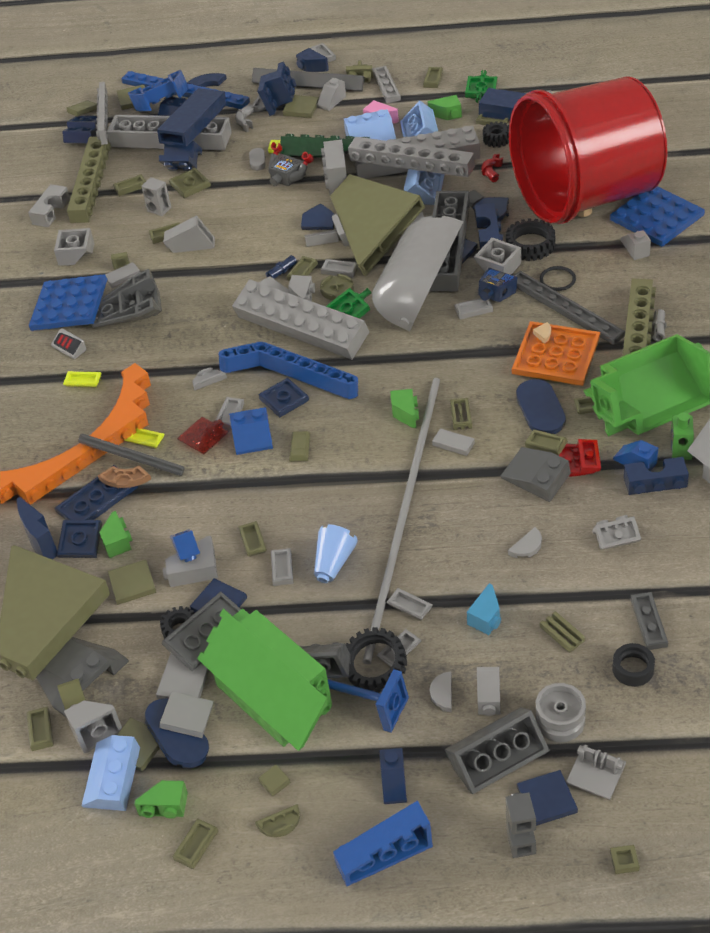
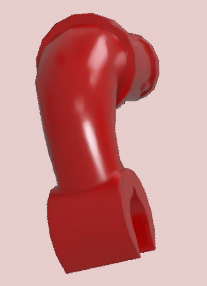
[481,154,503,183]

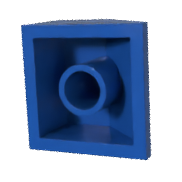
[229,407,273,455]

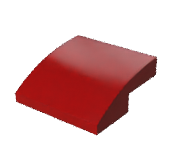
[559,439,601,477]

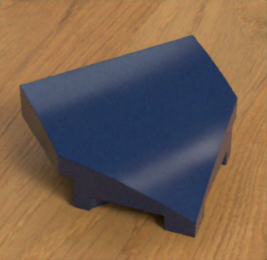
[473,197,509,222]
[301,204,335,230]

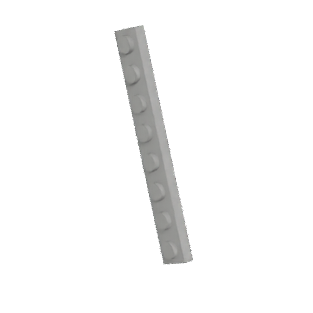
[96,82,108,145]

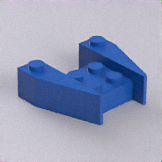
[128,70,189,112]

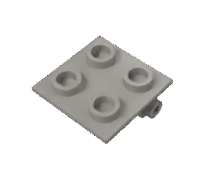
[566,745,626,800]

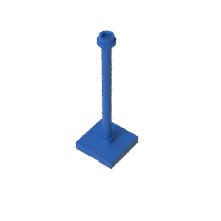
[328,669,409,733]

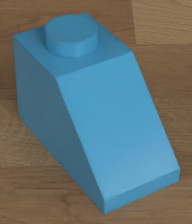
[467,583,501,635]

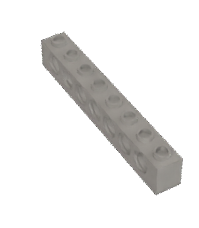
[348,137,475,177]

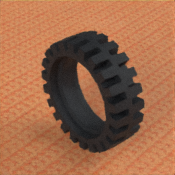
[506,218,556,261]
[345,627,407,693]

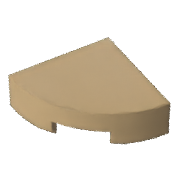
[533,322,551,343]

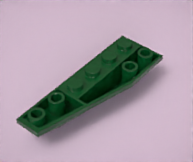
[280,134,370,158]

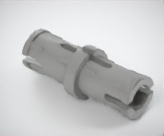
[652,309,667,342]

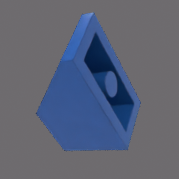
[613,440,658,471]
[170,529,200,562]

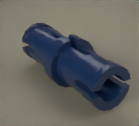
[266,255,297,279]

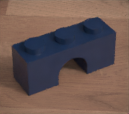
[475,203,503,250]
[624,457,689,495]

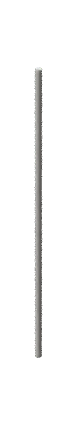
[363,378,440,664]

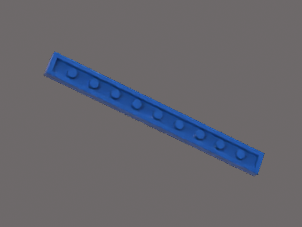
[121,71,250,109]

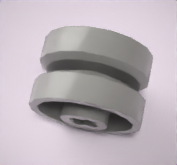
[536,683,586,742]

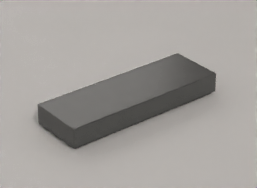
[630,592,668,650]

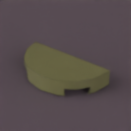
[255,804,300,838]

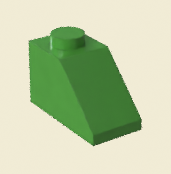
[427,95,462,120]

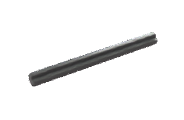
[78,434,184,476]

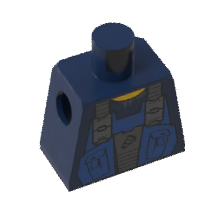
[478,268,518,302]

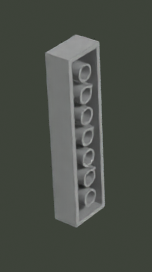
[107,115,232,151]
[353,126,480,179]
[232,279,369,360]

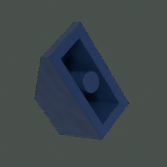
[296,48,329,72]
[379,748,407,804]

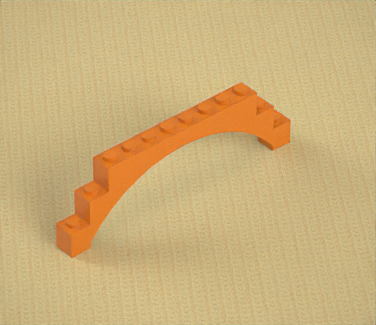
[0,363,151,505]

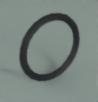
[539,266,576,291]

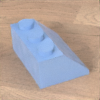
[400,100,438,137]
[344,109,396,141]
[403,169,445,205]
[81,735,140,811]

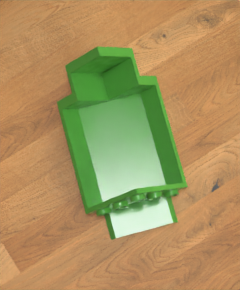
[583,334,710,437]
[197,608,332,751]

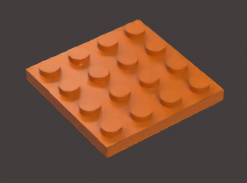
[512,321,600,386]

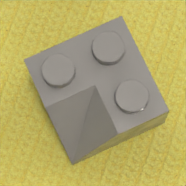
[54,228,95,266]
[474,238,521,275]
[64,700,122,754]

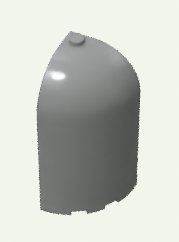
[372,216,463,331]

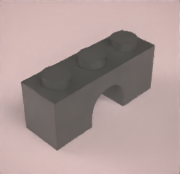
[505,792,536,858]

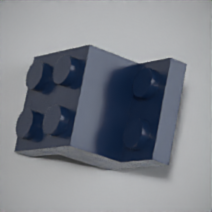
[258,61,296,116]
[159,141,202,171]

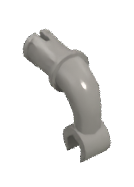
[235,104,254,132]

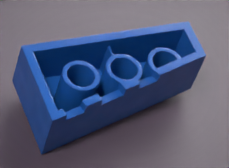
[333,800,433,886]

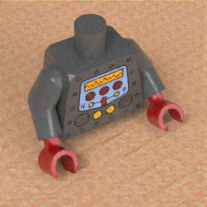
[268,142,313,186]

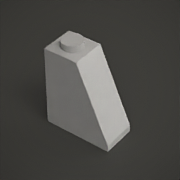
[163,215,215,253]
[163,536,218,587]

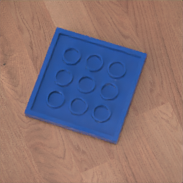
[610,186,705,247]
[29,274,108,331]

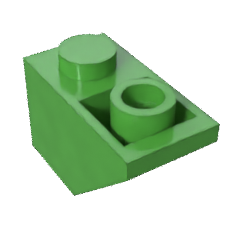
[390,389,419,428]
[99,511,132,558]
[135,780,188,818]

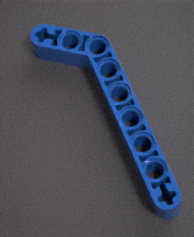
[218,342,358,399]

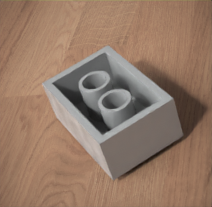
[321,139,347,195]

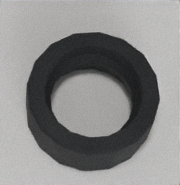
[612,643,655,687]

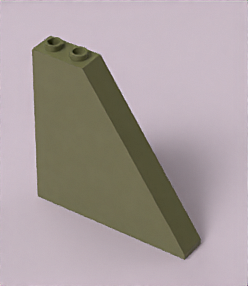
[330,174,425,276]
[0,545,110,680]

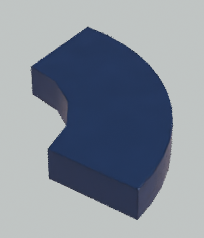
[187,73,227,87]

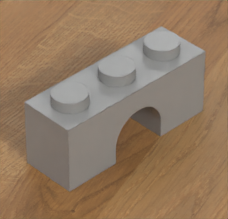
[28,184,70,227]

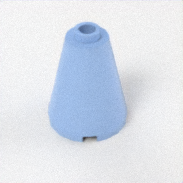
[314,524,358,583]

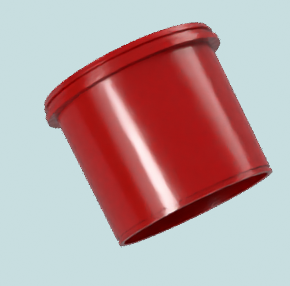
[509,76,667,224]

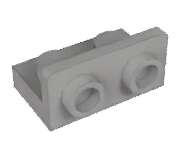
[592,515,641,550]

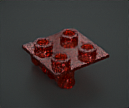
[177,417,229,454]

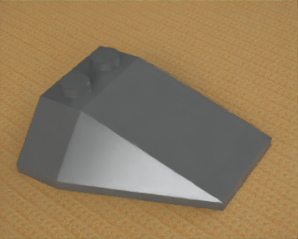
[92,269,162,328]
[36,637,129,717]

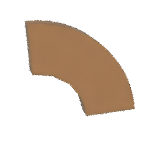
[98,465,151,488]

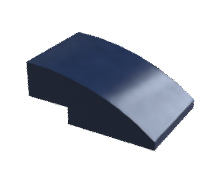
[62,115,97,143]
[17,497,57,560]

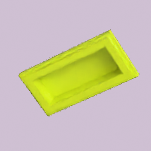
[63,371,102,387]
[124,428,165,448]

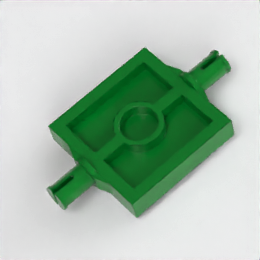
[465,70,498,103]
[326,288,372,318]

